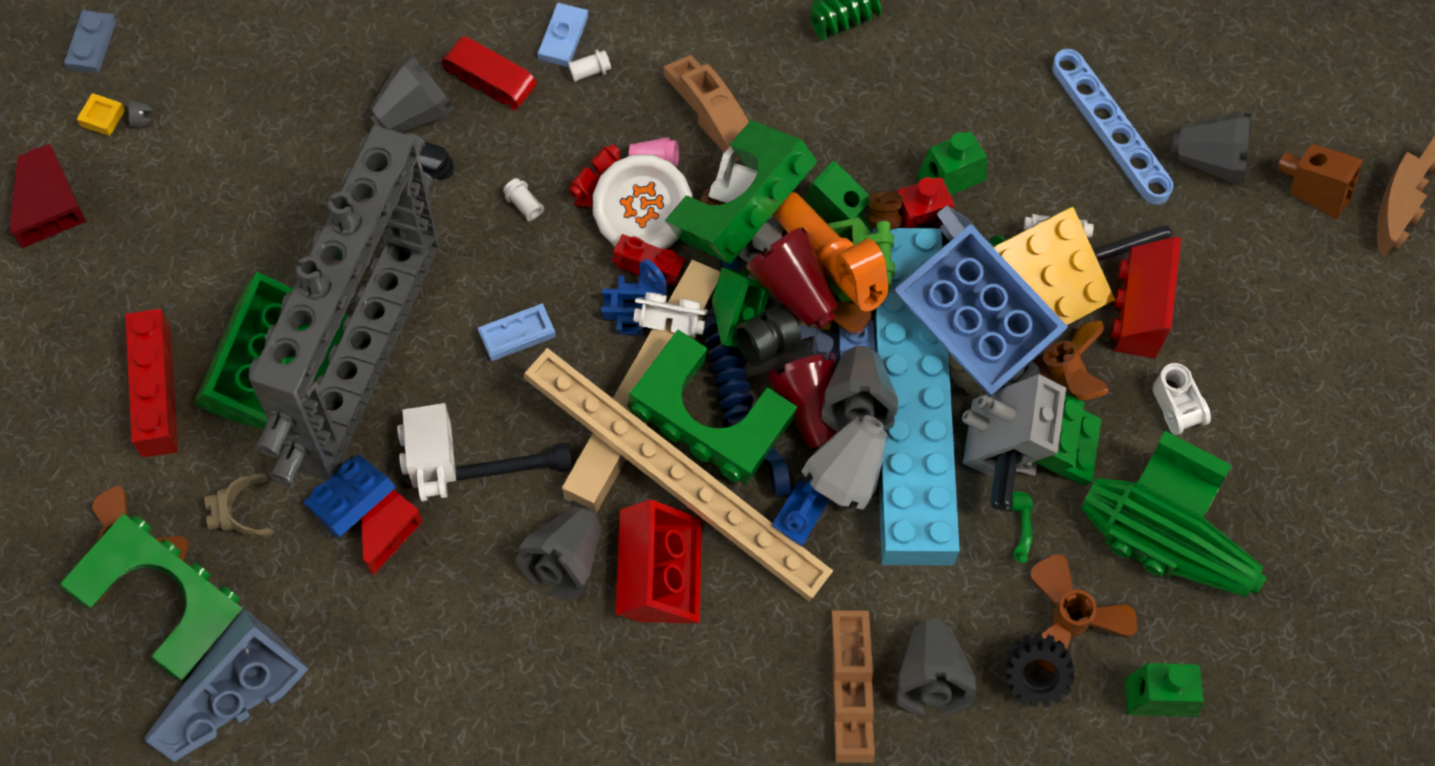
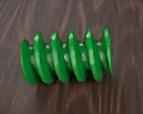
[810,0,881,41]

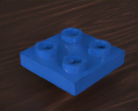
[303,454,396,538]

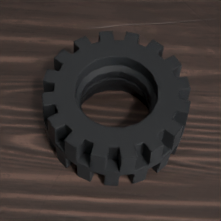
[1005,633,1074,707]

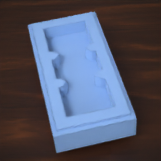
[538,3,588,67]
[478,303,556,362]

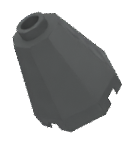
[370,52,455,133]
[1172,110,1252,183]
[821,346,898,432]
[515,508,602,600]
[896,619,977,715]

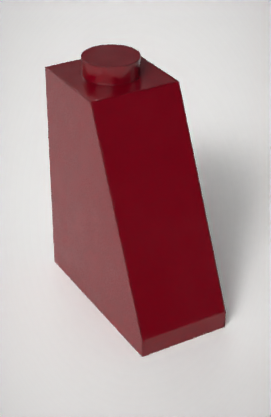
[10,144,87,249]

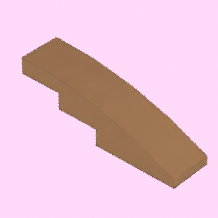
[832,610,875,763]

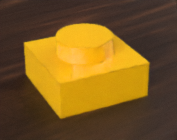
[77,93,125,136]

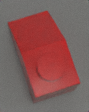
[362,490,423,575]

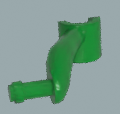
[1010,492,1033,563]

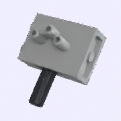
[962,374,1066,510]

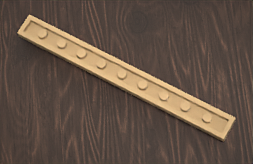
[524,348,833,602]

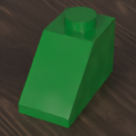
[712,267,770,348]

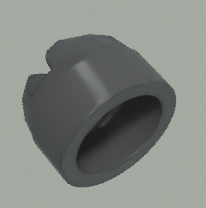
[129,101,153,128]

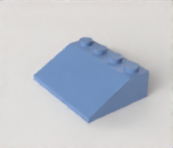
[893,224,1068,396]

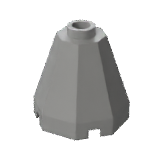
[802,415,888,510]

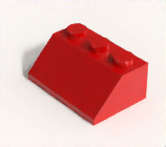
[1110,237,1181,359]
[616,499,702,623]

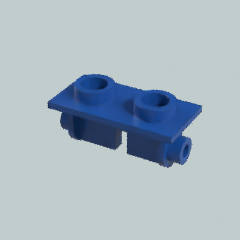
[771,478,829,546]

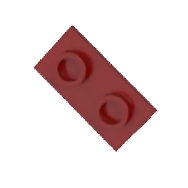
[568,144,621,207]
[611,234,686,287]

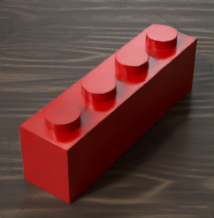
[125,309,178,458]

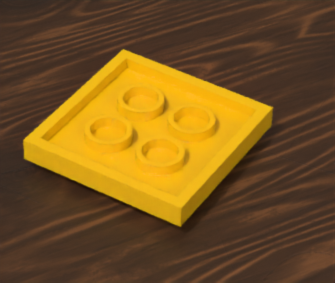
[993,207,1115,325]

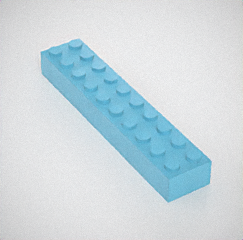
[872,228,960,565]

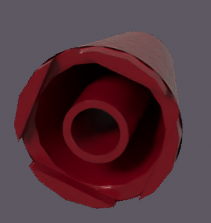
[746,227,838,329]
[768,353,838,451]

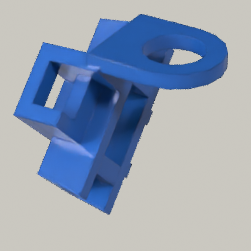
[601,259,667,335]

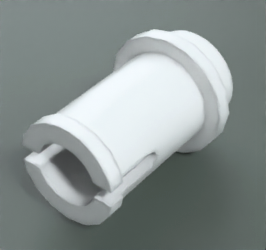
[568,49,611,82]
[503,178,544,221]

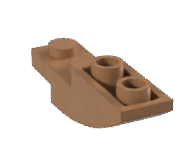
[663,55,749,162]
[1377,136,1435,257]

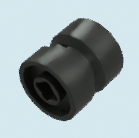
[735,304,802,366]

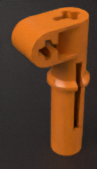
[772,192,888,312]

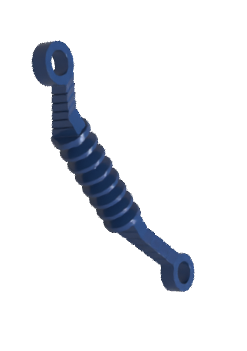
[703,258,791,497]

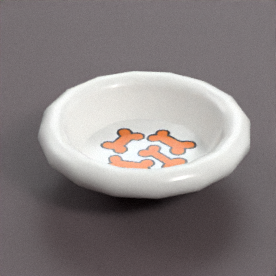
[593,155,692,249]

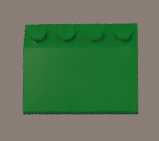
[193,271,348,430]

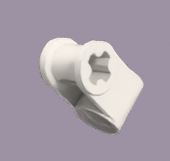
[1153,363,1211,435]

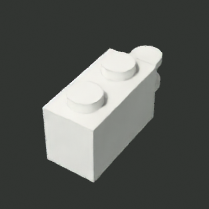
[398,403,456,501]

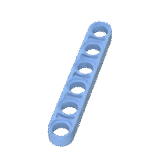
[1052,49,1173,204]

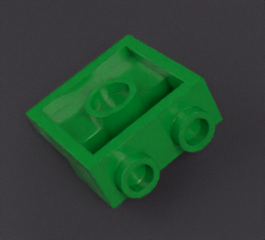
[1034,393,1101,485]

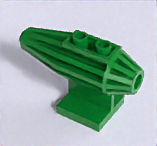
[1081,431,1267,598]

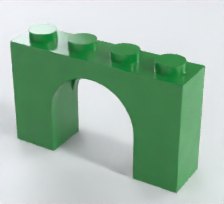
[665,120,818,264]
[627,329,797,485]
[60,513,243,682]

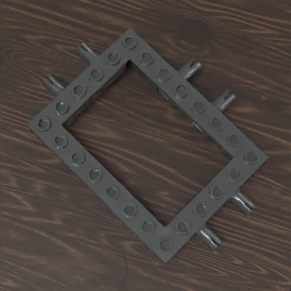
[249,125,440,486]

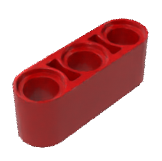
[441,36,537,110]

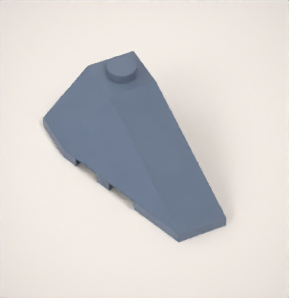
[145,610,309,762]

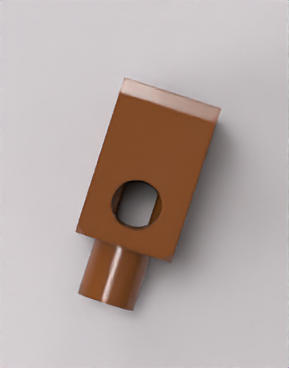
[1277,144,1363,220]

